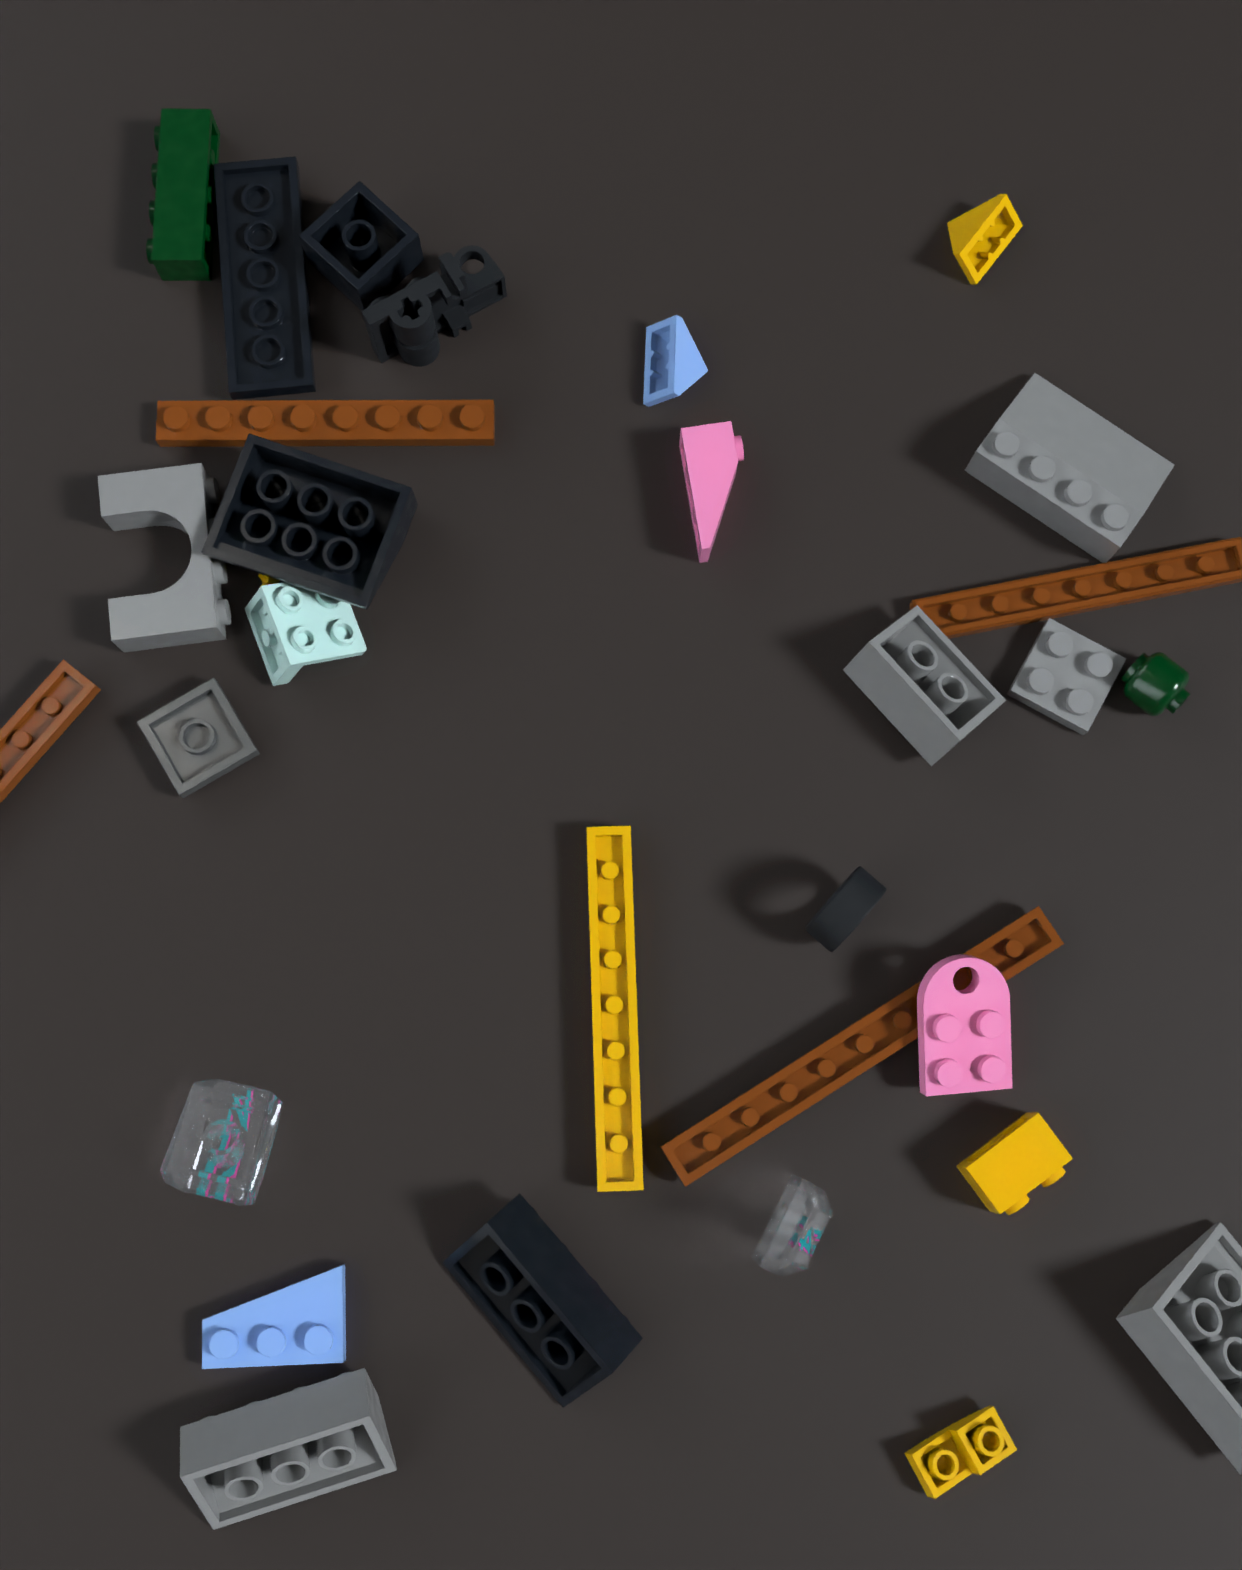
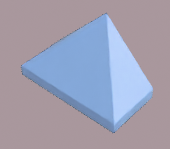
[643,315,708,407]

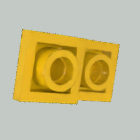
[904,1405,1017,1499]

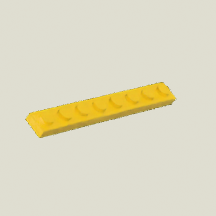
[586,826,644,1192]

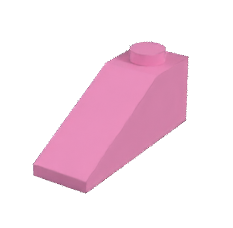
[679,421,744,563]

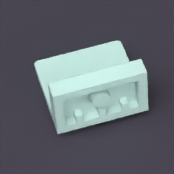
[245,582,367,686]

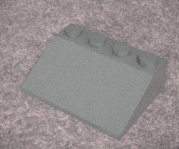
[965,373,1174,563]
[1116,1222,1242,1475]

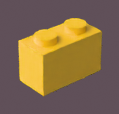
[956,1112,1073,1215]

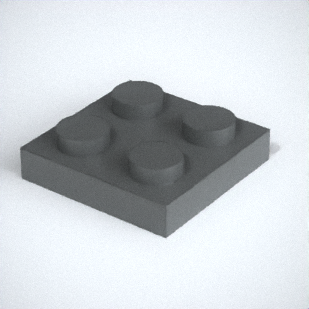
[137,678,260,799]

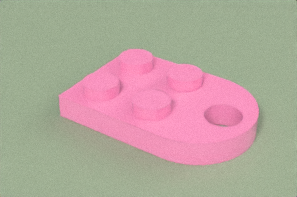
[917,954,1013,1097]

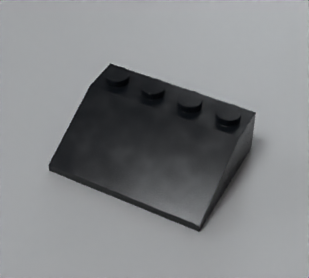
[202,433,418,610]

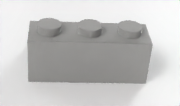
[843,605,1006,766]

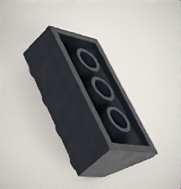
[442,1193,643,1408]

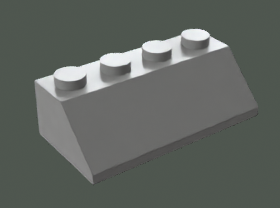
[180,1368,397,1530]

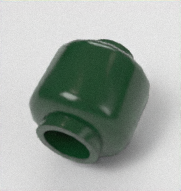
[1121,652,1190,716]

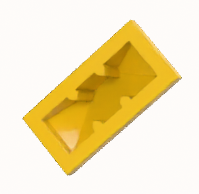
[947,194,1023,285]

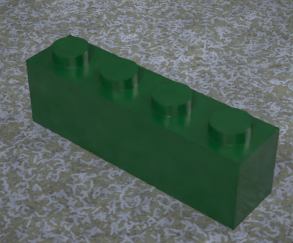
[146,108,220,281]

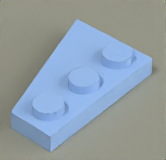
[202,1264,346,1369]

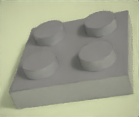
[1007,618,1126,735]

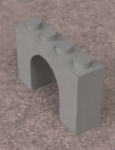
[98,463,231,653]

